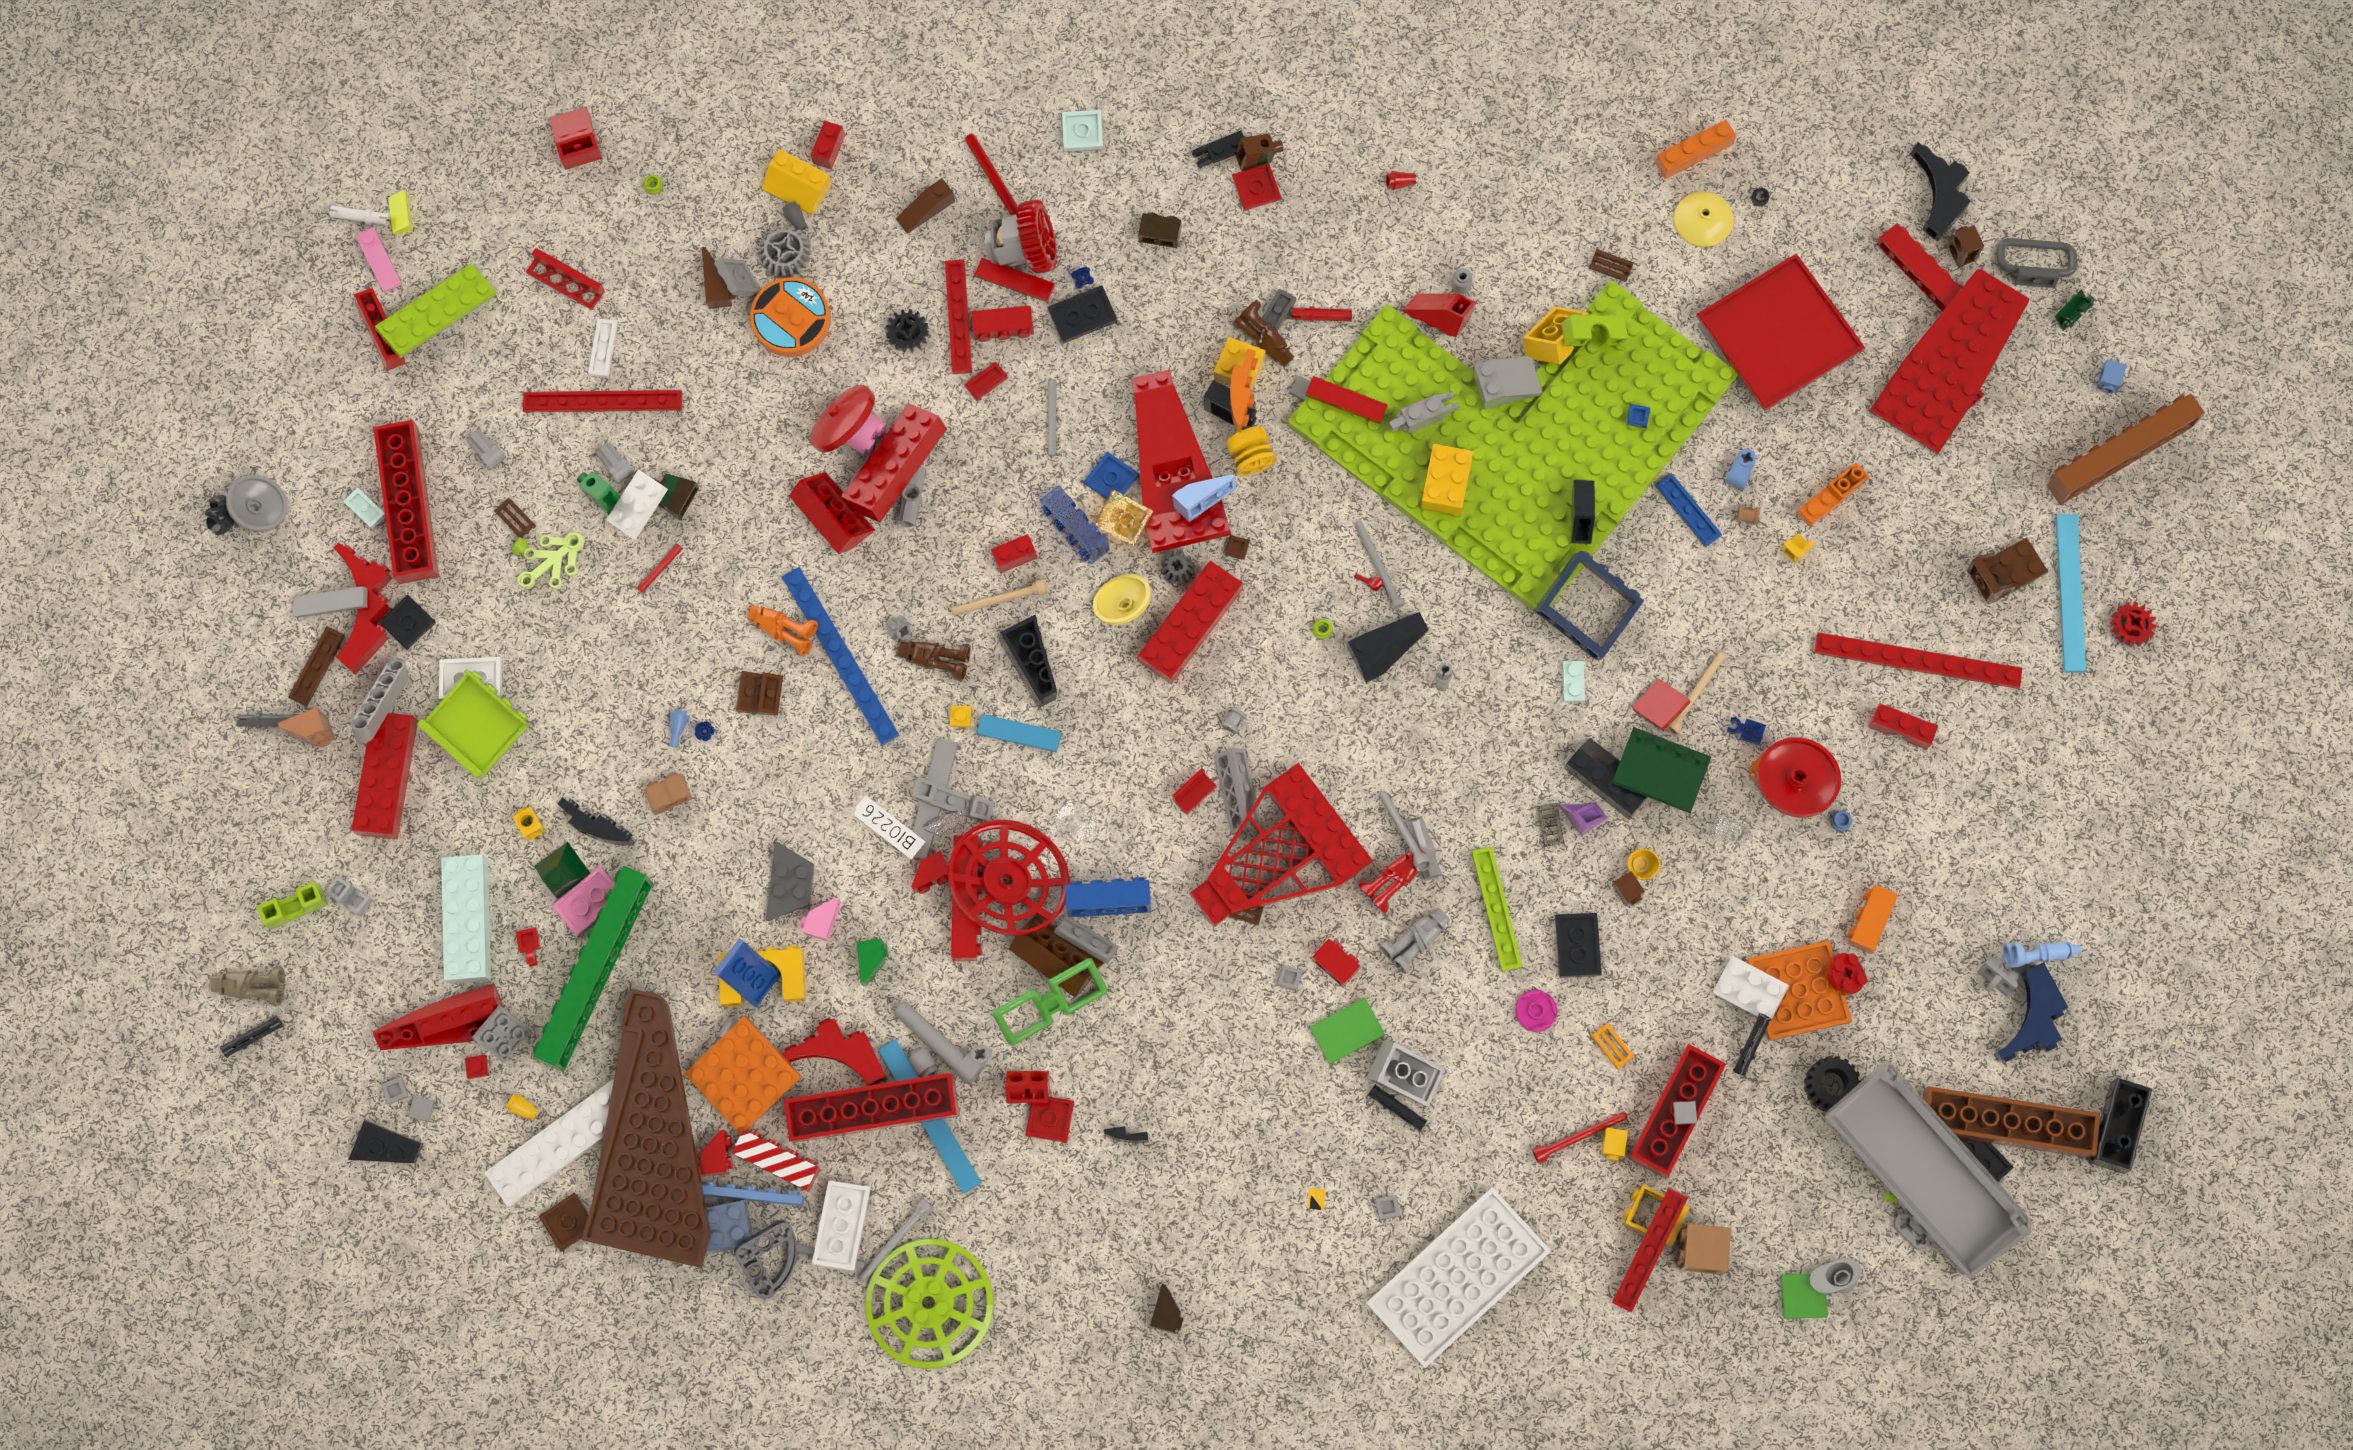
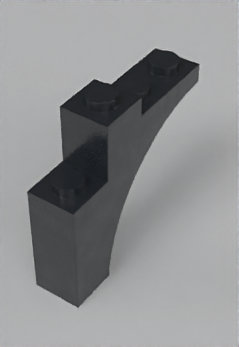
[1910,142,1971,242]

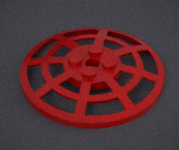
[948,820,1070,936]

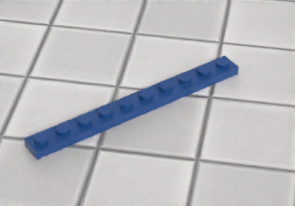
[782,567,900,745]

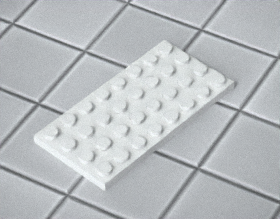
[1366,1187,1551,1368]

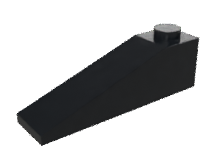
[1347,612,1429,683]

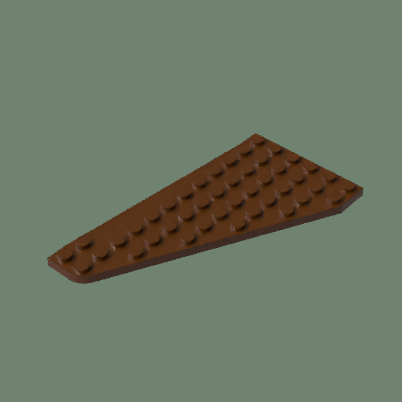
[582,989,711,1268]

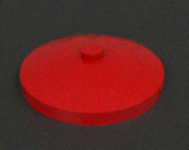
[810,385,875,453]
[1757,737,1841,818]

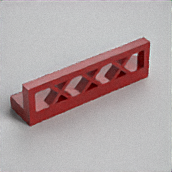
[526,248,605,310]

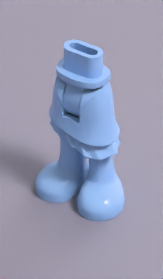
[2003,942,2082,968]

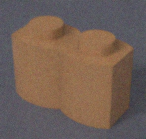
[643,773,693,815]

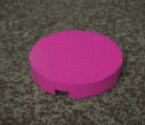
[1515,990,1558,1032]

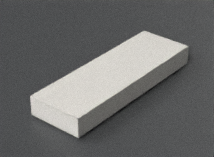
[588,319,618,378]

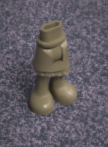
[211,967,285,1006]

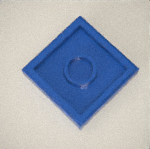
[1083,451,1140,506]

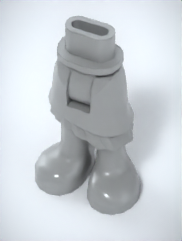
[1379,908,1450,974]

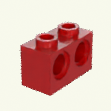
[1005,1071,1050,1103]

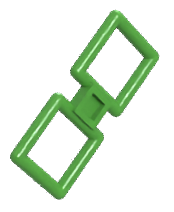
[992,958,1108,1046]

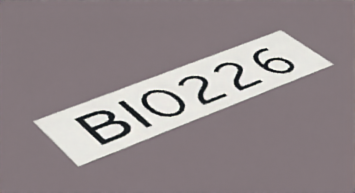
[854,796,925,859]

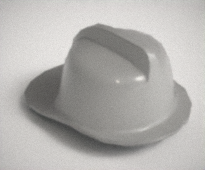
[1810,1258,1861,1294]

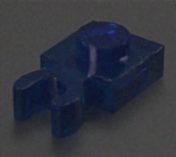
[1726,717,1766,746]

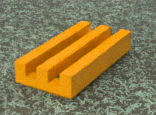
[1591,1023,1634,1070]

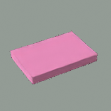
[551,866,615,937]

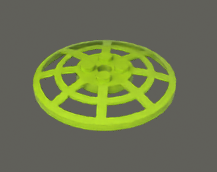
[865,1239,994,1369]

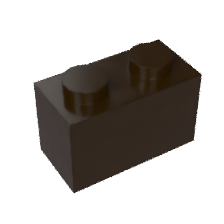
[1138,212,1182,248]

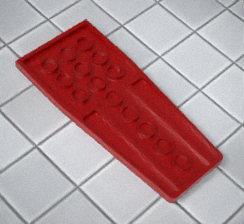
[1869,269,2029,454]

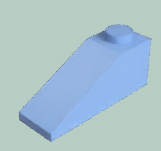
[1172,474,1236,522]

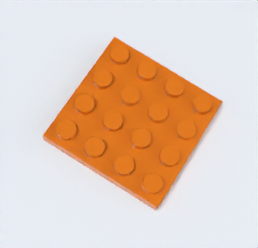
[1747,940,1852,1041]
[684,1016,802,1135]

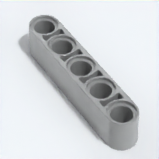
[351,658,409,743]

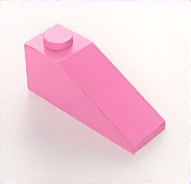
[356,227,402,293]

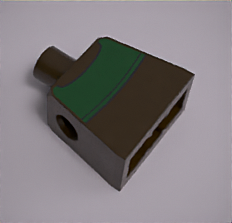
[652,474,699,521]

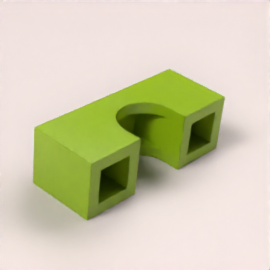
[1561,313,1628,346]
[256,881,328,930]

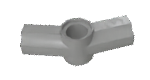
[1405,816,1442,881]

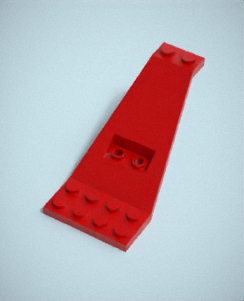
[1131,369,1231,554]

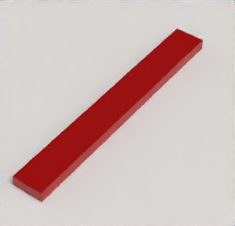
[522,390,683,413]

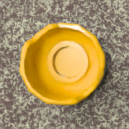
[1627,849,1661,880]

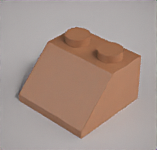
[278,707,335,747]

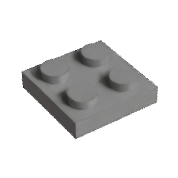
[714,258,761,296]

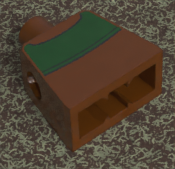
[1235,134,1284,171]

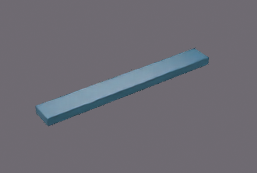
[878,1039,982,1194]

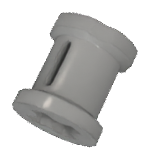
[1221,707,1247,734]

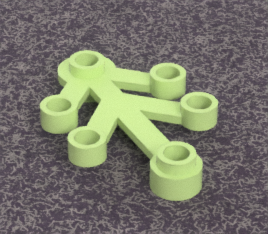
[518,532,584,589]

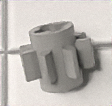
[886,615,912,642]

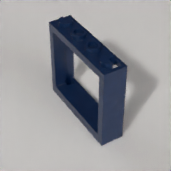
[1533,551,1644,660]

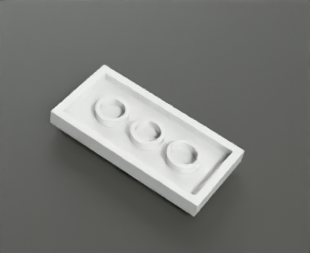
[812,1180,871,1272]

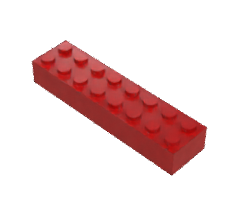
[373,420,439,584]
[784,1073,960,1143]

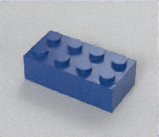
[1065,877,1152,918]

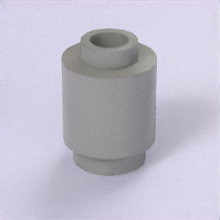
[1452,268,1473,294]
[908,1047,938,1077]

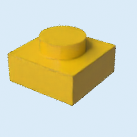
[950,706,972,728]

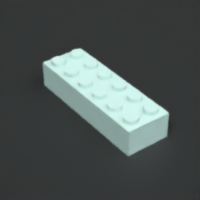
[441,854,491,984]

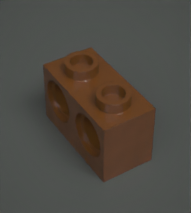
[1948,225,1984,268]

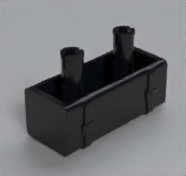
[2089,1078,2152,1174]

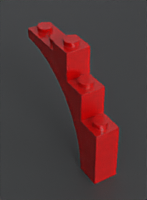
[333,542,393,675]

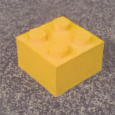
[1213,337,1266,389]

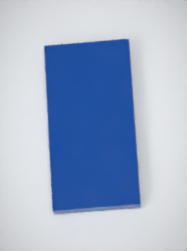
[713,938,781,1007]

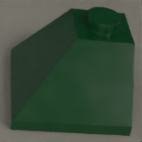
[534,842,590,899]

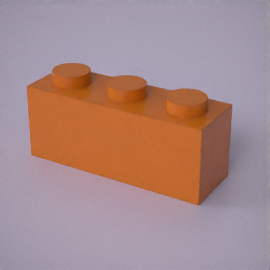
[1847,884,1899,954]

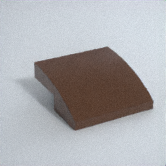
[735,671,783,716]

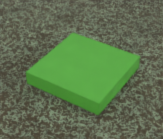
[1781,1274,1828,1319]

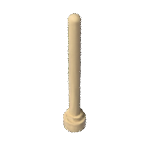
[951,578,1047,615]
[1666,652,1725,735]

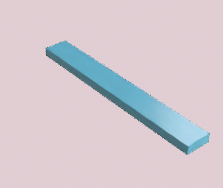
[2056,514,2086,673]

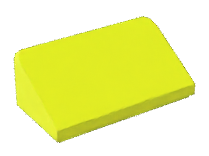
[388,191,412,234]

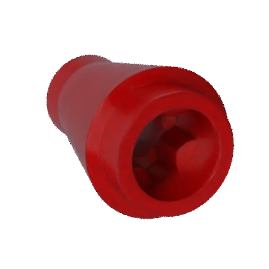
[1386,171,1416,191]

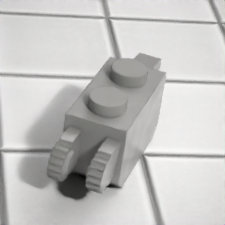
[1389,392,1459,434]

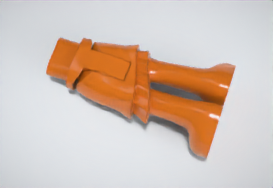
[747,605,818,657]

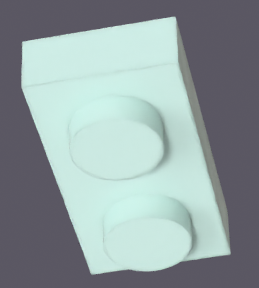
[343,488,385,530]
[1563,661,1585,702]

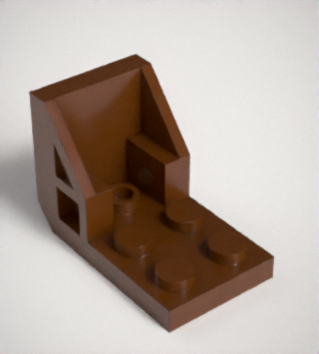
[1967,537,2049,605]

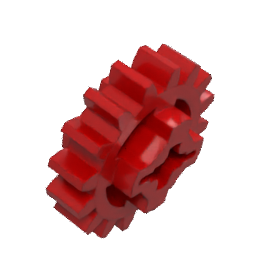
[2110,602,2157,647]

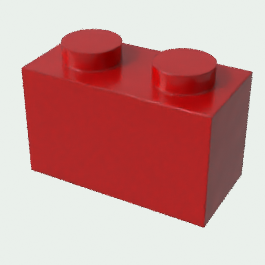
[811,120,845,170]
[991,534,1037,574]
[1312,938,1360,988]

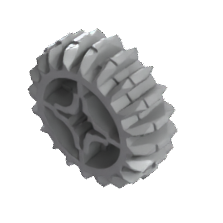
[758,225,812,278]

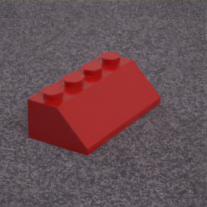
[789,472,875,554]

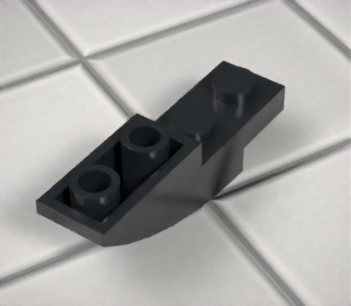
[557,797,635,846]

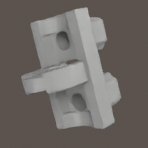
[1977,957,2019,997]

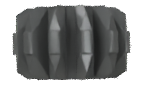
[1161,551,1195,586]

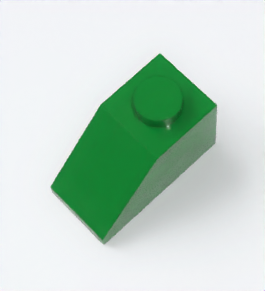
[857,939,889,986]

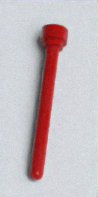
[1532,1112,1627,1164]

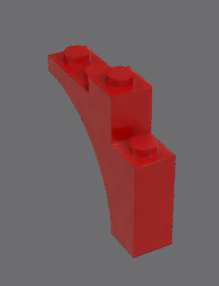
[781,1018,888,1086]

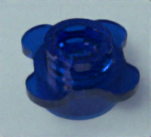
[1071,267,1094,289]

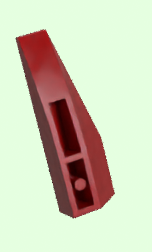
[373,983,503,1051]

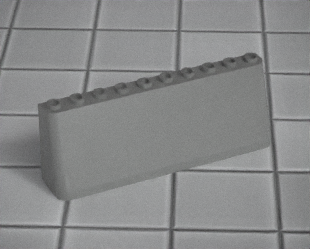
[1825,1060,2031,1279]

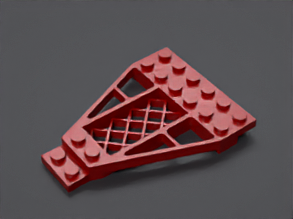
[1189,762,1373,927]

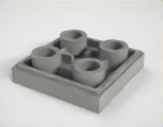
[472,1005,532,1063]

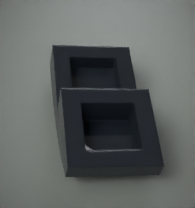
[1104,1126,1149,1143]

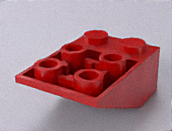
[550,107,603,170]
[1403,293,1477,338]

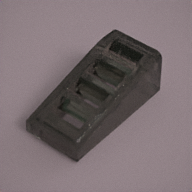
[1535,802,1564,847]

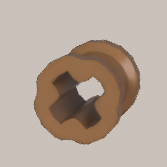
[1736,504,1760,525]

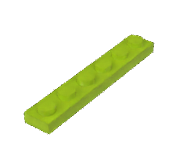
[1471,846,1523,972]

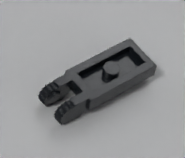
[1192,130,1244,168]

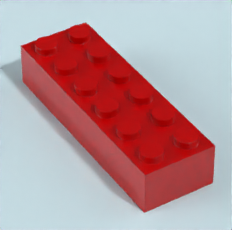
[841,403,947,523]
[1138,560,1243,685]
[351,713,418,840]
[1628,1044,1726,1179]

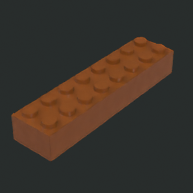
[2047,393,2205,505]
[1923,1086,2100,1159]

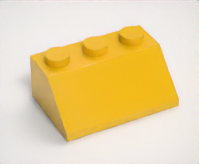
[762,149,832,215]

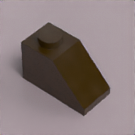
[1150,1284,1184,1334]

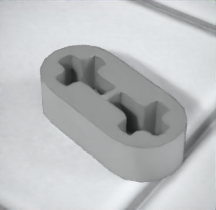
[1894,1214,1930,1250]

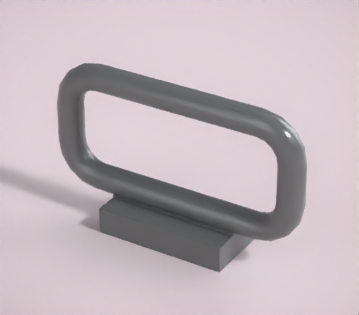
[1997,238,2077,288]

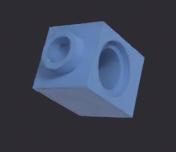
[2097,359,2127,394]

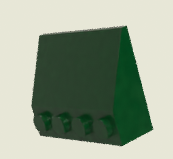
[1612,727,1711,813]

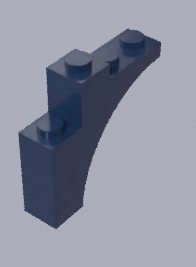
[1994,962,2069,1063]

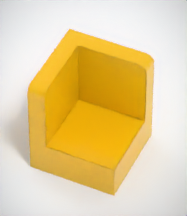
[1781,534,1815,564]

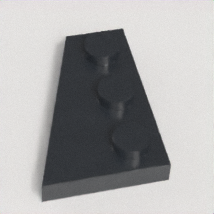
[348,1120,424,1163]

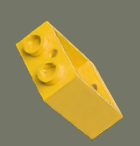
[1622,1185,1690,1248]

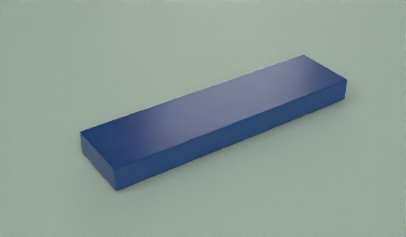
[1655,473,1722,547]

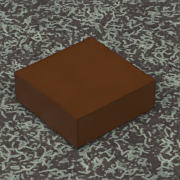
[1225,535,1250,560]

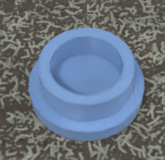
[1831,811,1852,832]

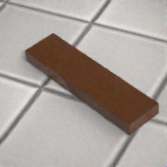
[288,626,345,707]

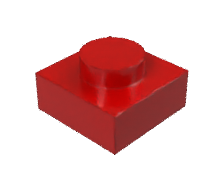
[465,1054,489,1080]

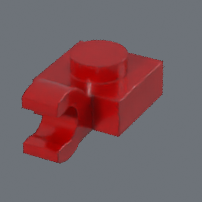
[516,927,541,967]

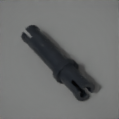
[1733,1013,1771,1076]
[220,1015,283,1058]
[1368,1084,1428,1132]

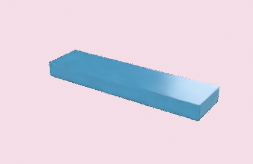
[977,714,1062,753]

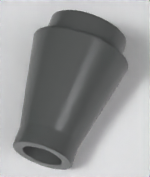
[782,201,808,231]

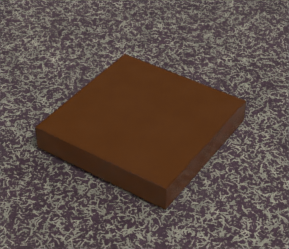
[538,1192,589,1252]

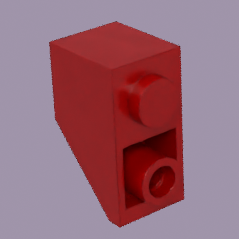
[911,850,949,894]
[700,1130,733,1177]

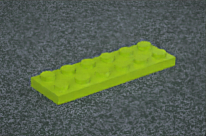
[375,263,496,358]

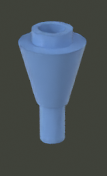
[670,709,690,748]

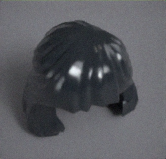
[205,495,235,535]

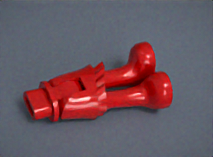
[1358,847,1425,914]

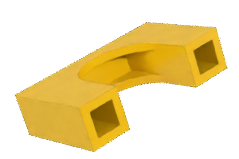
[718,946,806,1007]

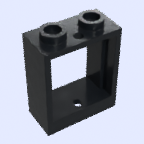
[1203,380,1257,430]

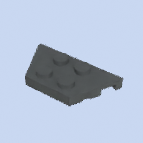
[766,842,815,921]

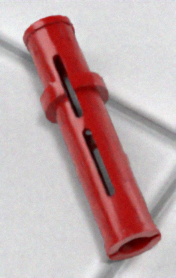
[1292,306,1352,322]

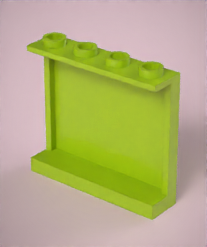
[417,669,531,780]

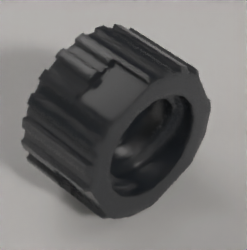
[1751,188,1770,207]

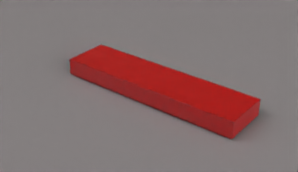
[974,258,1055,303]
[1306,376,1388,424]

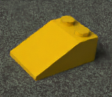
[1523,306,1589,364]

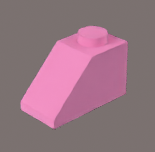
[801,898,842,941]

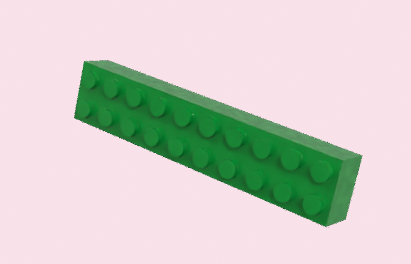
[533,866,653,1072]

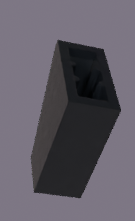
[1571,480,1595,544]

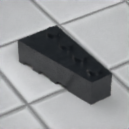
[999,614,1057,708]

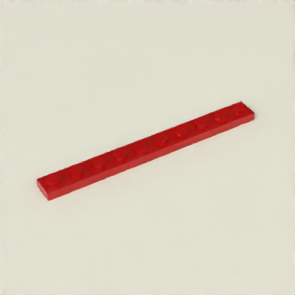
[1814,632,2023,689]

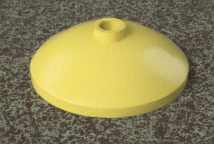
[1674,191,1734,247]
[1093,574,1152,625]

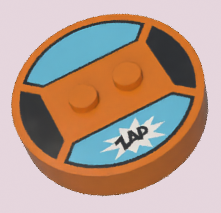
[750,277,831,357]

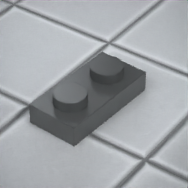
[1262,289,1297,331]

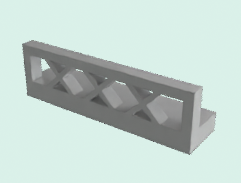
[1214,748,1262,834]

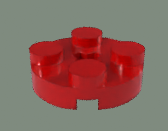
[1826,953,1867,996]

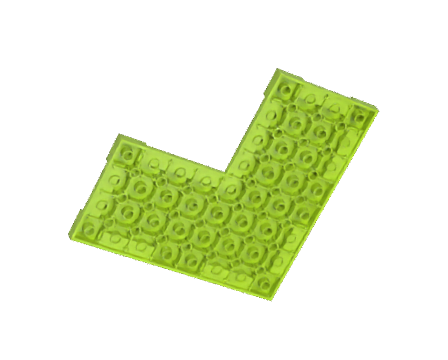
[1287,280,1738,618]

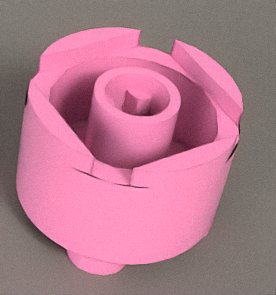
[844,413,886,455]

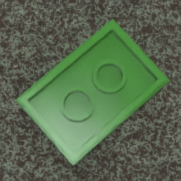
[1310,998,1385,1065]

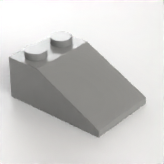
[1473,357,1543,410]
[1366,1040,1445,1107]

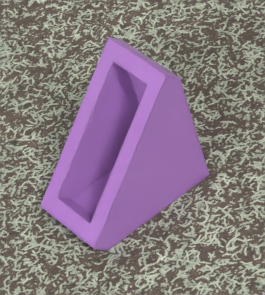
[1558,802,1607,836]

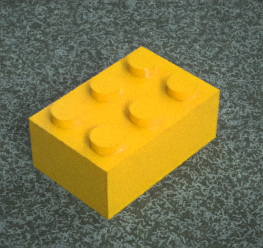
[1421,444,1473,516]

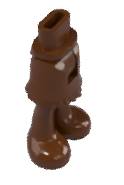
[1232,300,1294,367]
[898,641,971,682]

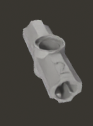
[898,466,926,527]

